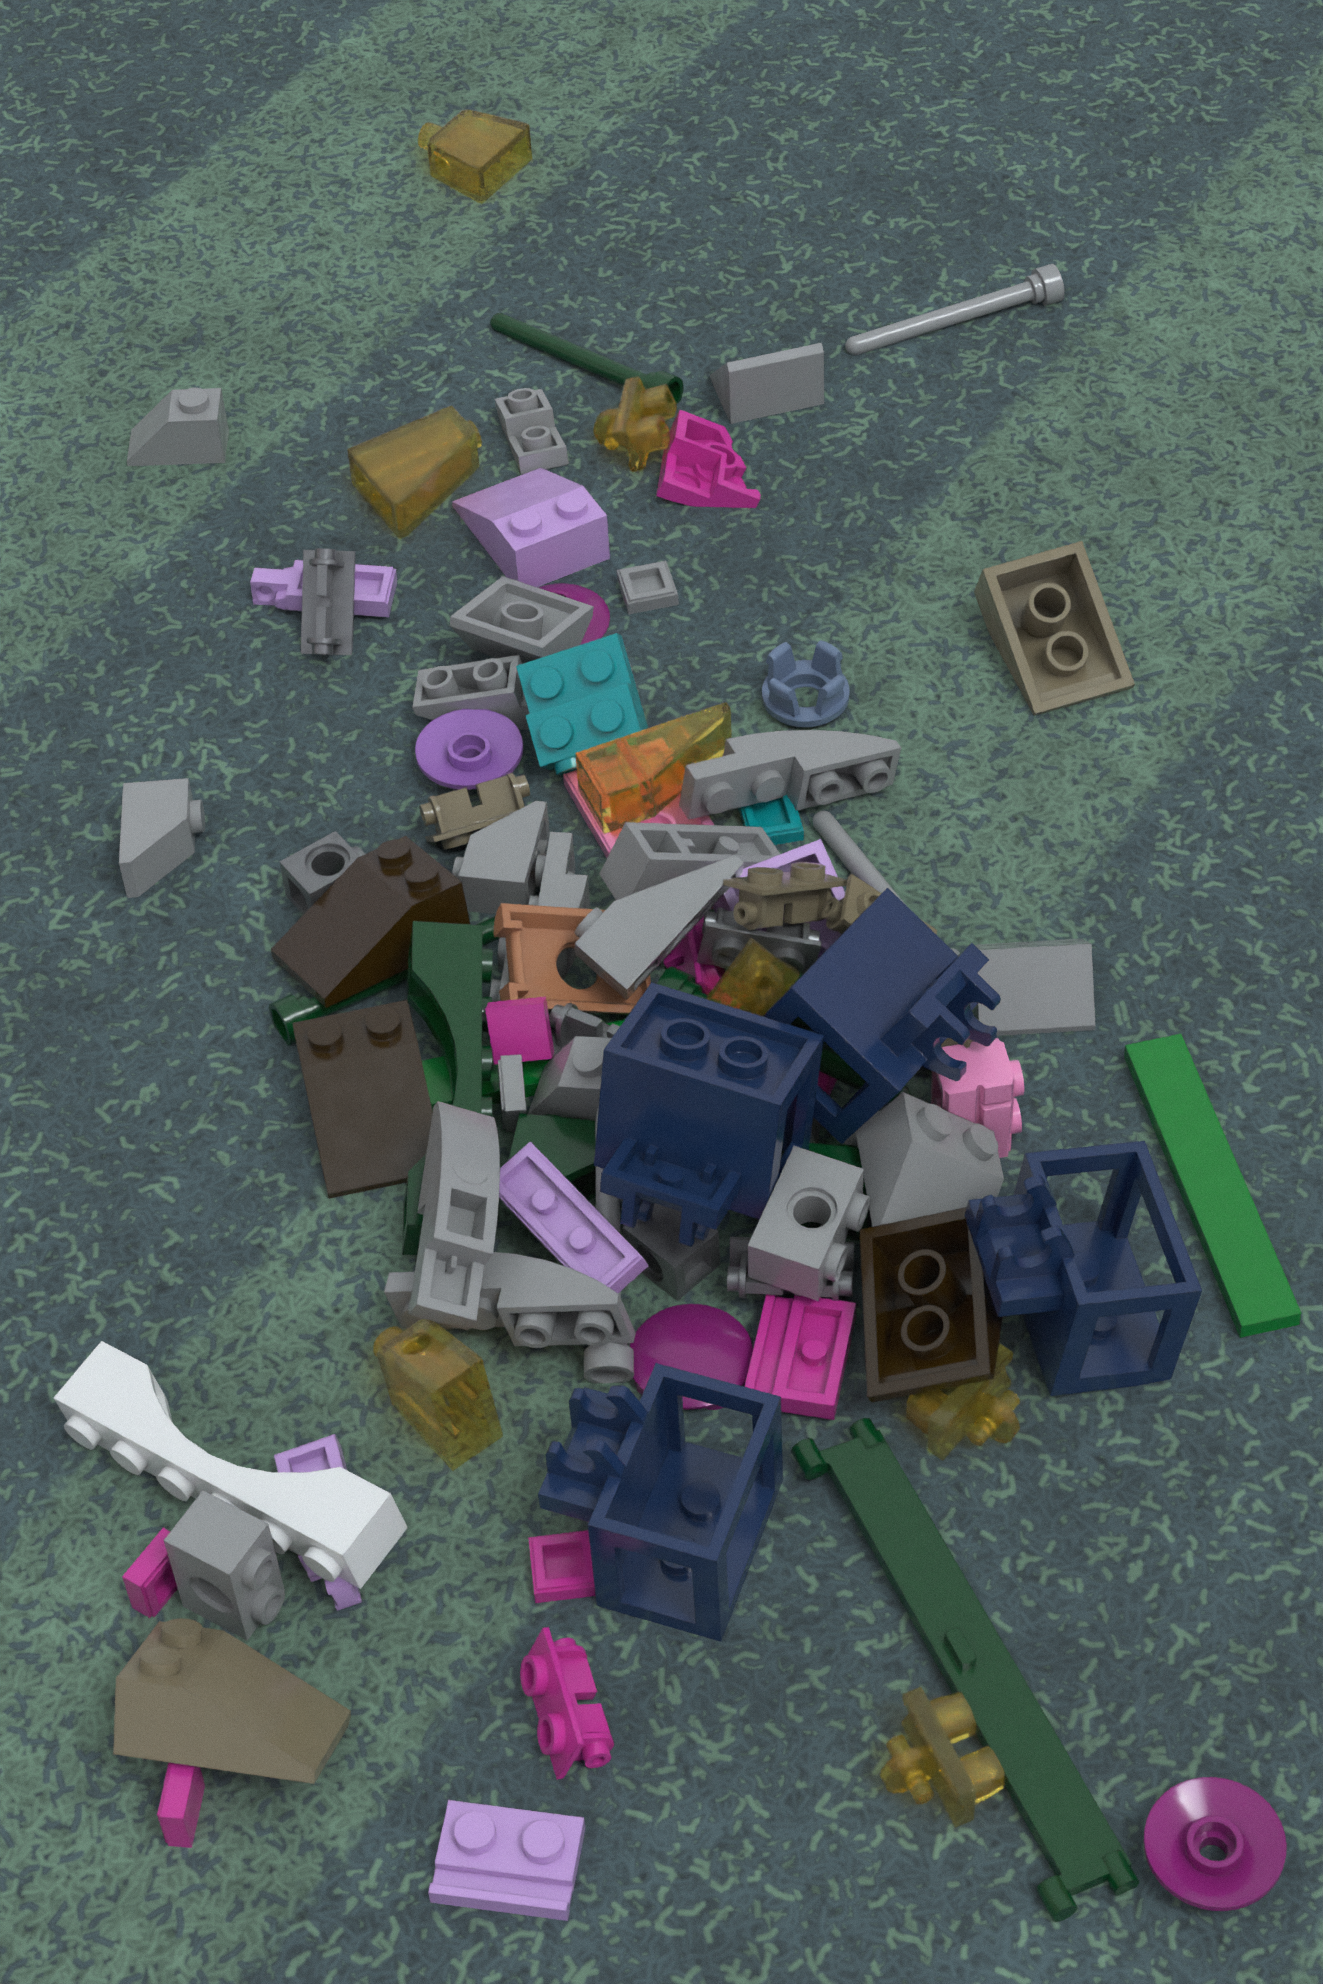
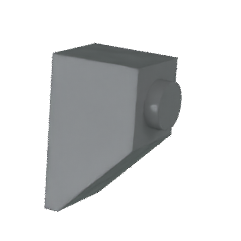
[127,387,229,466]
[119,778,205,898]
[452,801,550,914]
[528,1036,612,1121]

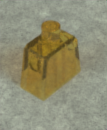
[418,109,532,204]
[373,1319,503,1471]

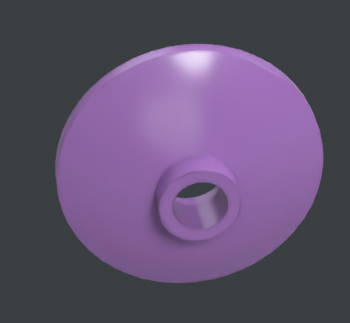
[415,709,523,790]

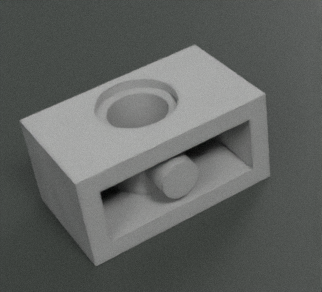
[748,1146,870,1301]
[164,1490,285,1640]

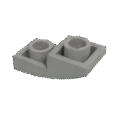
[495,388,569,475]

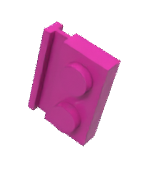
[745,1294,856,1420]

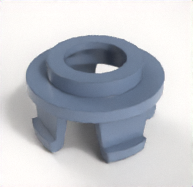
[762,640,849,727]

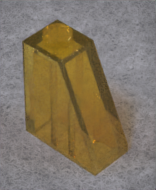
[347,405,482,539]

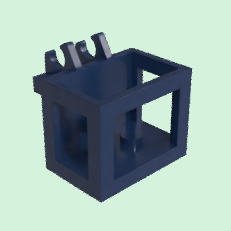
[763,888,1001,1144]
[594,982,824,1247]
[964,1141,1202,1396]
[538,1363,783,1642]

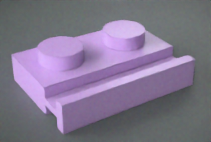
[428,1800,585,1921]

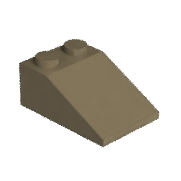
[974,541,1135,716]
[113,1618,351,1784]

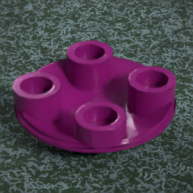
[630,1304,753,1410]

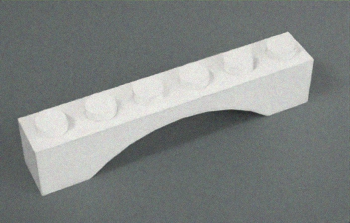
[54,1341,408,1589]

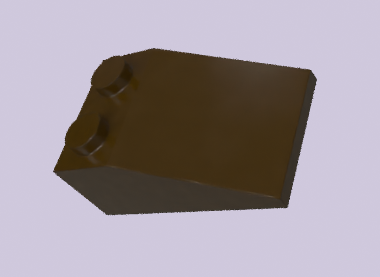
[271,836,471,1008]
[292,1000,433,1199]
[860,1207,1003,1403]

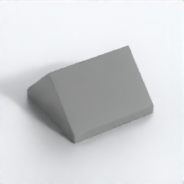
[710,343,824,424]
[450,576,594,663]
[968,938,1096,1036]

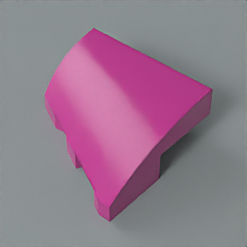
[656,410,761,508]

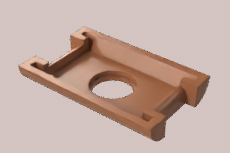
[494,903,651,1015]

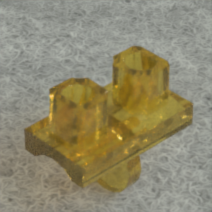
[593,376,677,472]
[705,938,800,1016]
[906,1343,1020,1461]
[880,1687,1005,1828]

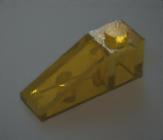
[575,702,732,834]

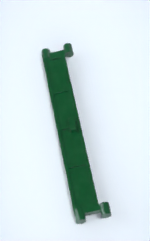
[791,1418,1139,1922]

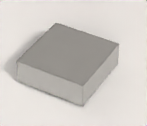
[616,561,679,614]
[498,1054,526,1132]

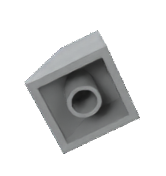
[856,1092,1004,1227]

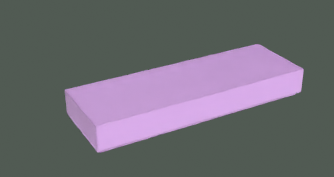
[499,1142,649,1293]

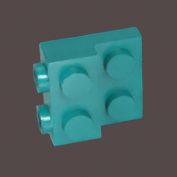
[516,633,651,776]

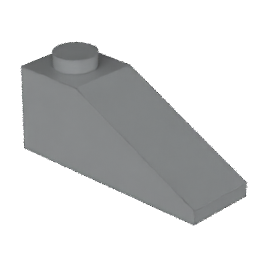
[599,822,780,900]
[574,855,744,1000]

